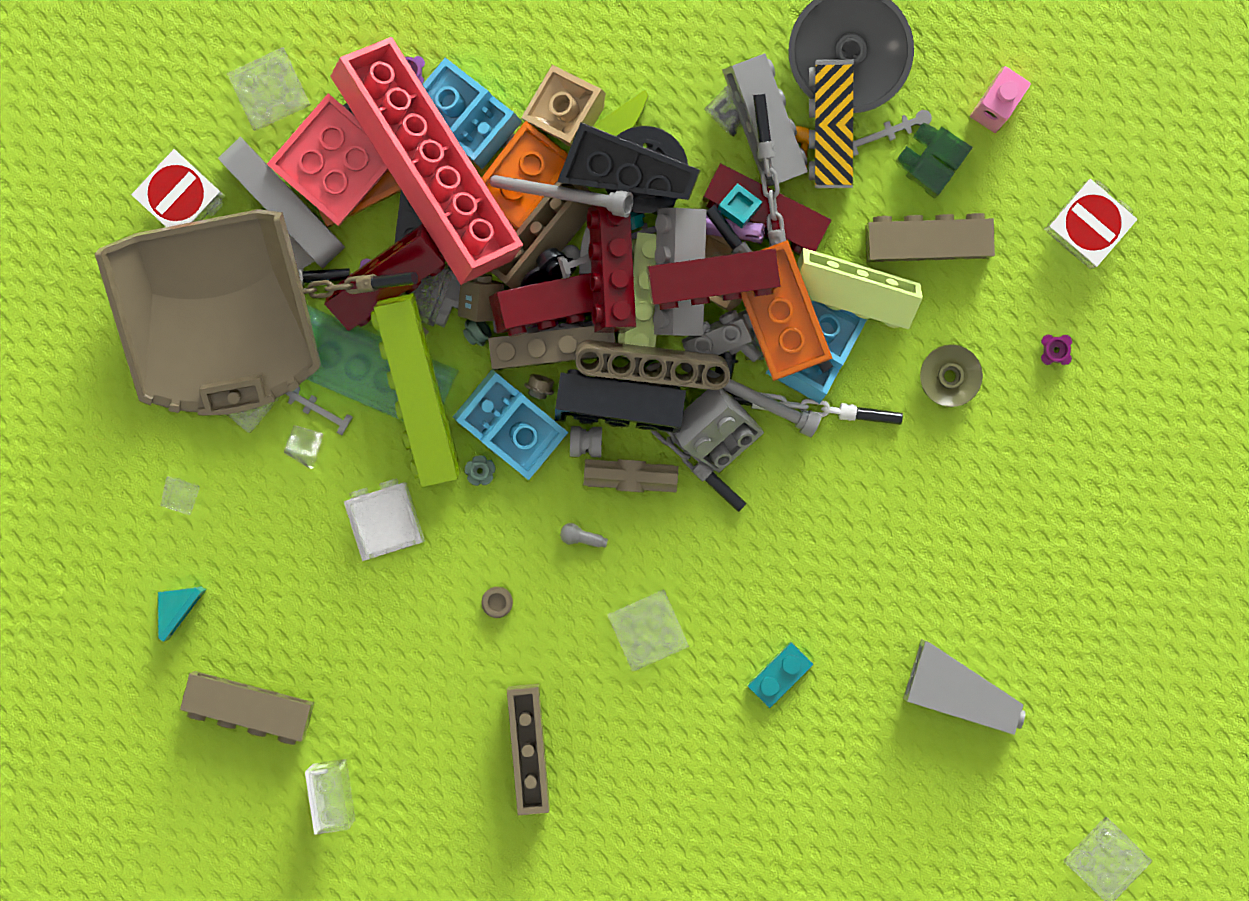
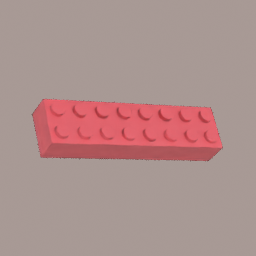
[330,37,523,285]

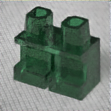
[896,122,973,199]

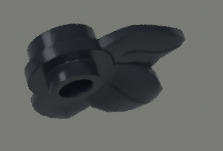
[520,248,576,287]

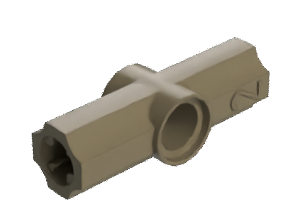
[583,459,679,493]

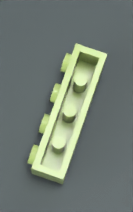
[618,232,657,362]
[797,248,923,330]

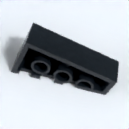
[557,122,701,200]
[554,369,686,433]

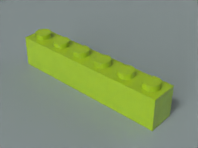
[371,293,461,487]

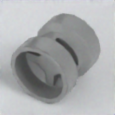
[570,426,602,457]

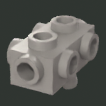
[682,310,762,362]

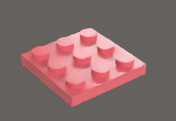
[267,93,389,227]

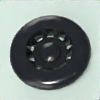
[605,126,688,213]

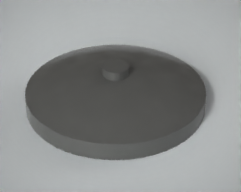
[788,0,914,113]

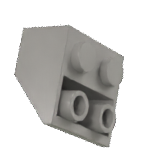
[674,389,764,473]

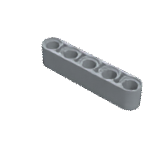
[218,137,345,268]

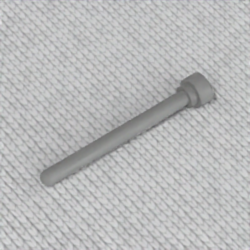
[490,175,633,218]
[681,363,822,438]

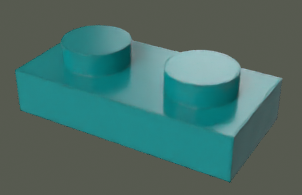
[747,642,814,708]

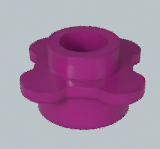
[1041,334,1072,365]

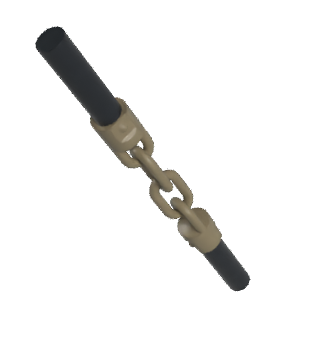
[302,272,418,299]

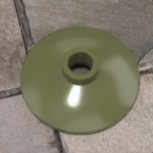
[920,345,983,407]

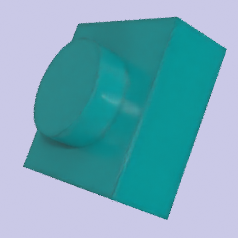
[718,183,762,229]

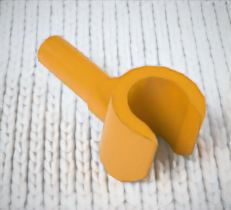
[795,126,809,168]

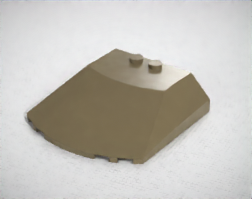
[95,209,321,415]

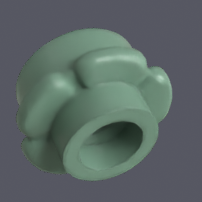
[463,320,492,346]
[465,455,495,486]

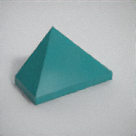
[158,586,206,642]

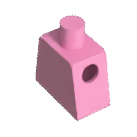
[969,66,1031,133]

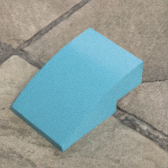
[422,58,522,169]
[766,301,867,404]
[453,370,568,480]

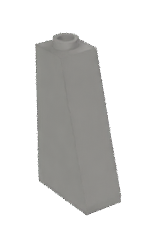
[903,639,1026,735]

